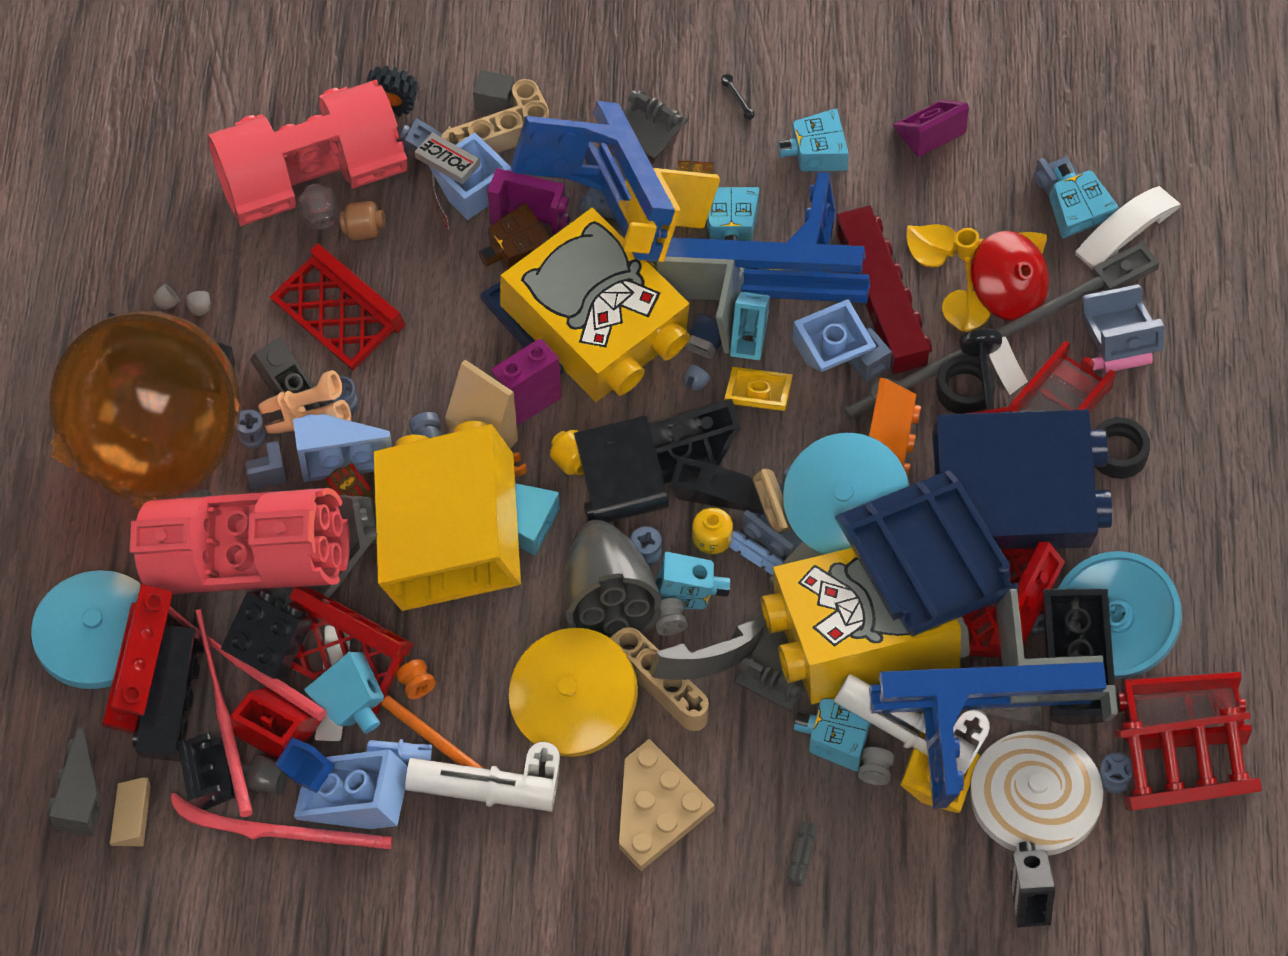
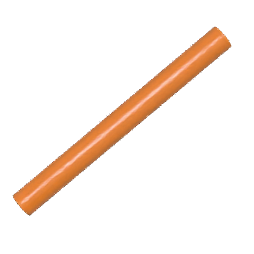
[381,695,483,768]

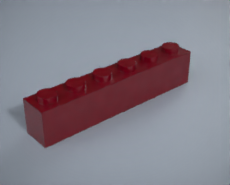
[835,205,932,374]

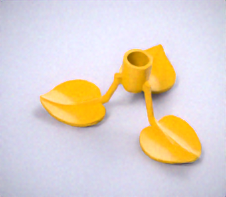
[907,224,1047,332]

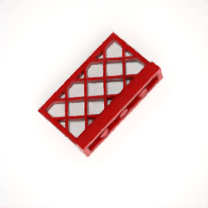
[270,243,406,371]
[961,542,1065,661]
[289,586,414,714]

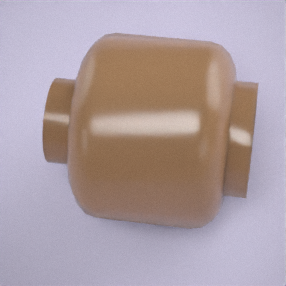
[340,201,385,241]

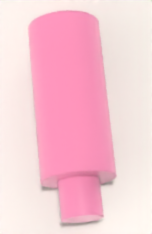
[1091,352,1153,373]

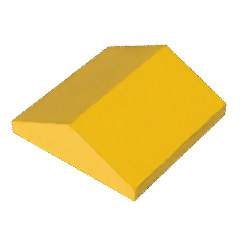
[724,366,793,411]
[900,731,980,813]

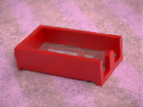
[1009,341,1116,413]
[1117,672,1252,750]

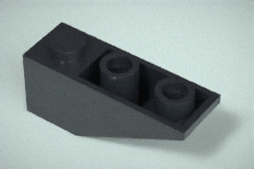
[671,457,765,514]

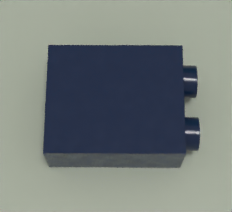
[932,409,1112,549]

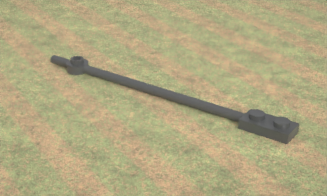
[844,242,1160,420]

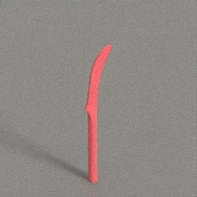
[168,606,327,721]
[195,609,253,817]
[171,793,393,850]

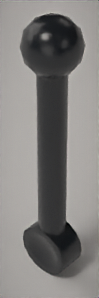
[721,74,755,120]

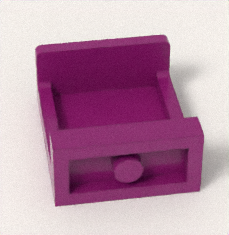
[487,168,570,237]
[492,339,562,426]

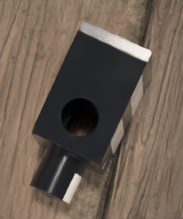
[1010,841,1055,928]

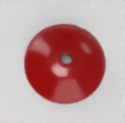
[971,231,1049,321]

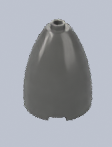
[563,520,661,638]

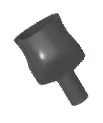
[241,754,288,796]

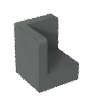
[473,70,515,114]

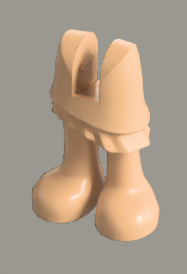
[258,370,351,434]

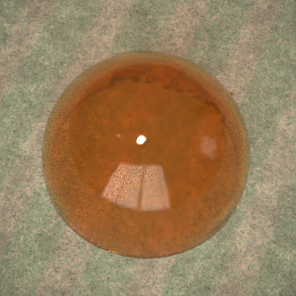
[50,310,240,509]

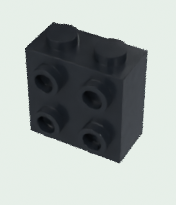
[221,589,313,679]

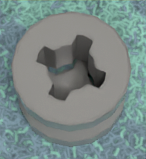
[656,598,688,636]
[858,747,894,785]

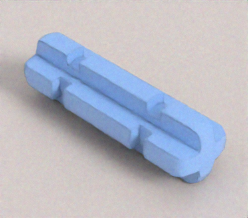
[729,531,784,575]

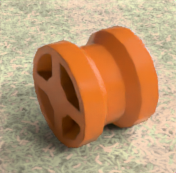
[396,659,436,699]

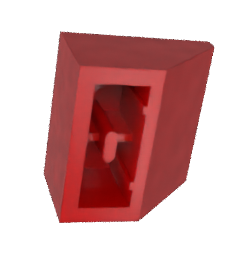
[230,687,324,760]

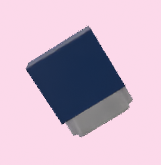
[685,313,722,359]

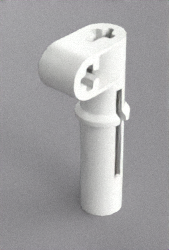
[834,674,990,775]
[405,742,560,812]

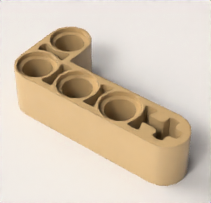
[441,79,549,153]
[610,627,709,731]

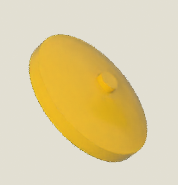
[509,628,638,757]

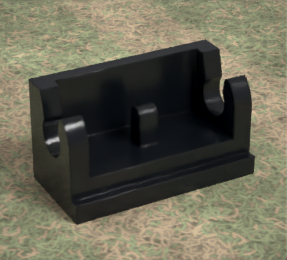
[177,733,235,810]

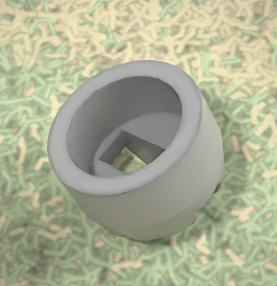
[154,284,180,310]
[185,291,211,316]

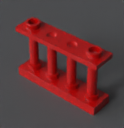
[102,584,173,734]
[1113,706,1262,811]

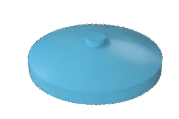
[783,433,910,555]
[1058,551,1182,679]
[31,570,141,689]

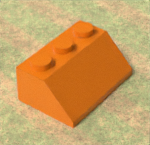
[869,378,921,478]

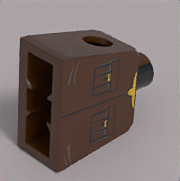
[479,203,550,270]

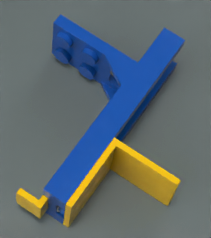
[511,101,720,262]

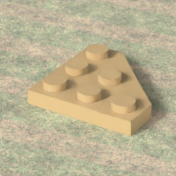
[619,739,715,871]

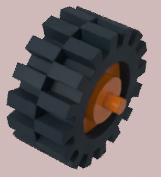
[366,66,419,117]

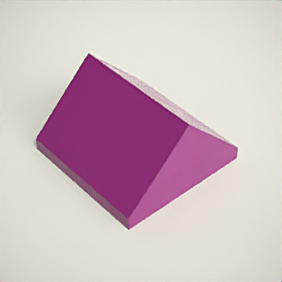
[893,99,969,157]

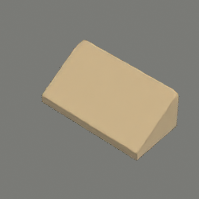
[752,468,793,534]
[110,778,151,847]

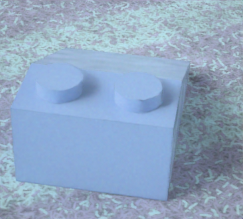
[293,414,392,482]
[294,749,408,829]

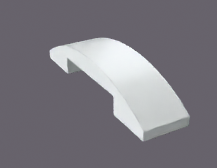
[1075,186,1181,270]

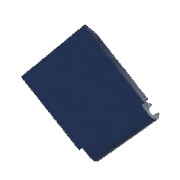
[835,470,1019,637]

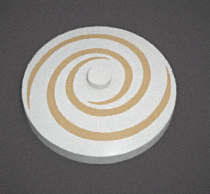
[970,731,1103,856]

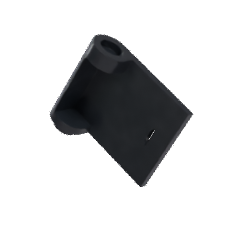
[574,416,669,523]

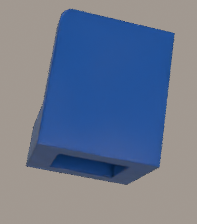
[275,737,334,793]

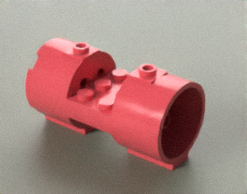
[207,80,407,226]
[130,488,350,595]

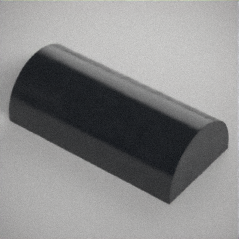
[1042,589,1116,725]

